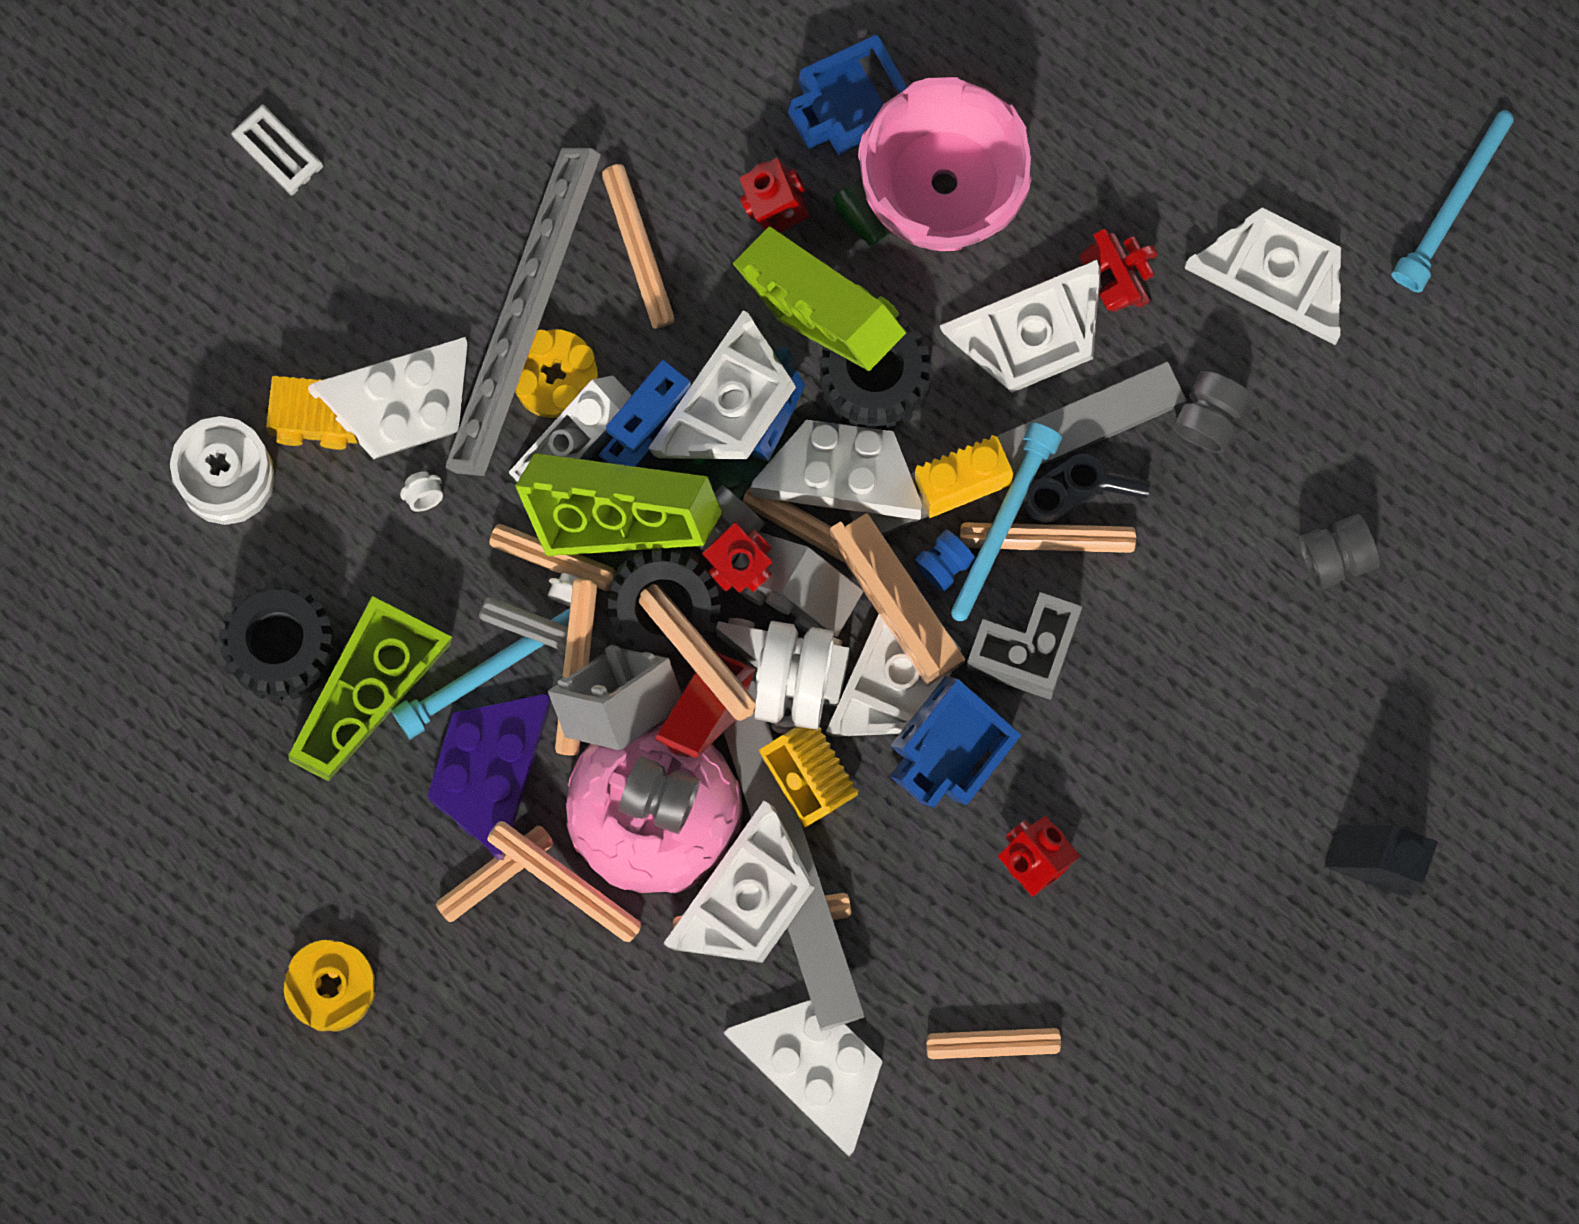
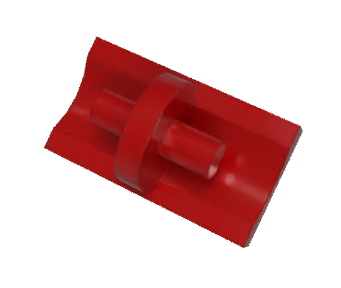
[1079,228,1158,312]

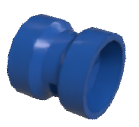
[913,529,976,592]

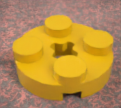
[514,329,598,418]
[283,940,375,1031]

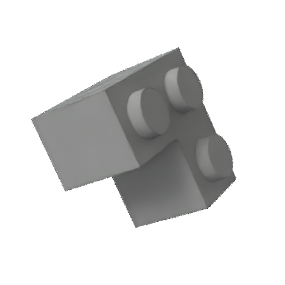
[734,532,864,637]
[966,592,1082,700]

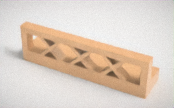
[830,513,965,687]

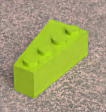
[733,226,906,371]
[515,453,722,556]
[289,596,452,781]

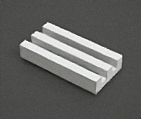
[231,104,323,196]

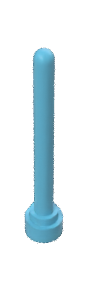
[1391,110,1514,292]
[951,422,1063,621]
[391,608,570,740]

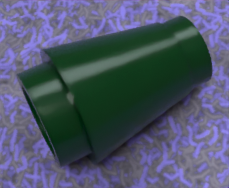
[832,179,891,247]

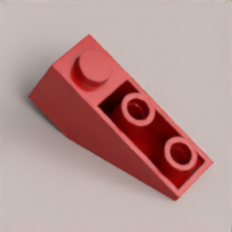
[655,652,755,759]

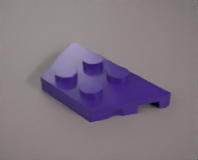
[427,694,551,861]

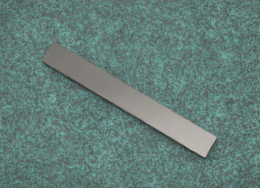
[445,148,601,476]
[848,362,1186,536]
[723,681,864,1031]

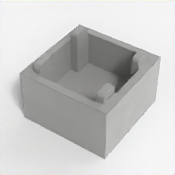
[548,645,682,750]

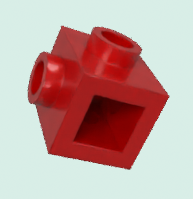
[739,158,810,233]
[702,521,773,593]
[997,815,1081,897]

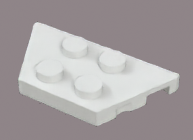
[1185,208,1341,345]
[940,260,1101,393]
[649,311,796,459]
[308,337,468,459]
[751,420,922,520]
[826,615,961,737]
[663,801,815,963]
[724,1000,882,1157]

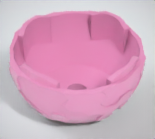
[858,77,1031,251]
[566,719,743,893]

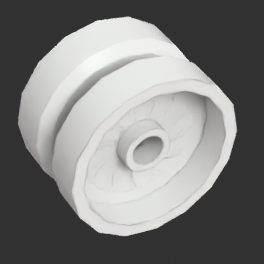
[170,416,275,525]
[755,621,834,730]

